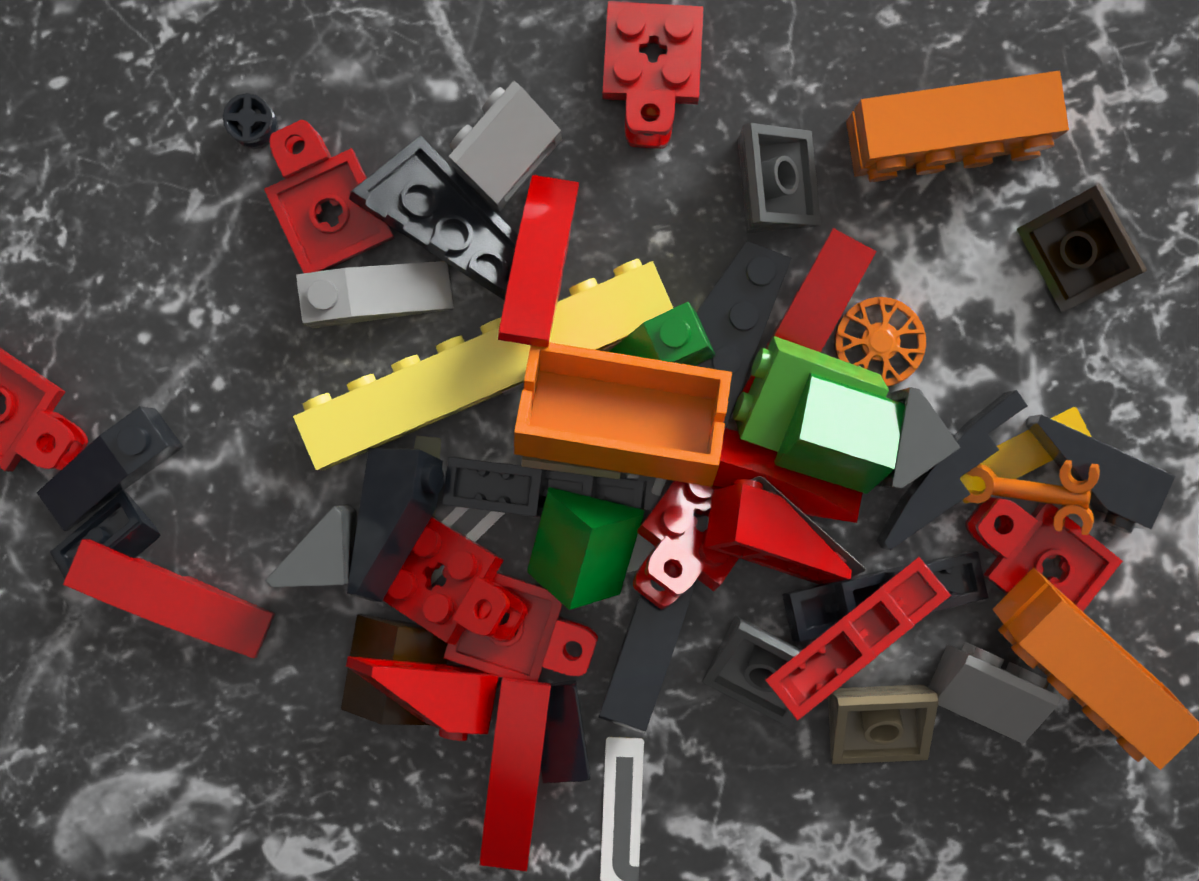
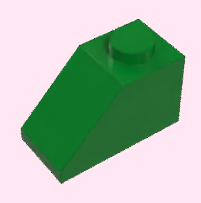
[609,301,716,366]

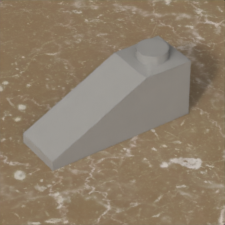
[296,261,454,328]

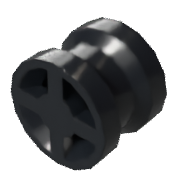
[222,93,279,149]

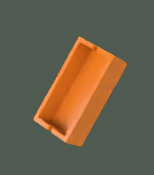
[846,71,1069,182]
[514,342,732,487]
[993,568,1199,770]

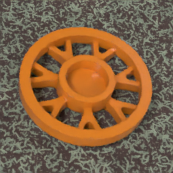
[835,297,926,387]

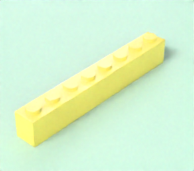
[293,259,673,470]

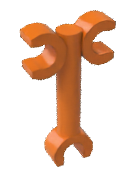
[965,460,1100,535]

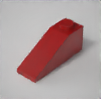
[705,479,852,584]
[346,656,498,741]

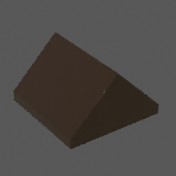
[1017,183,1147,312]
[341,614,448,725]

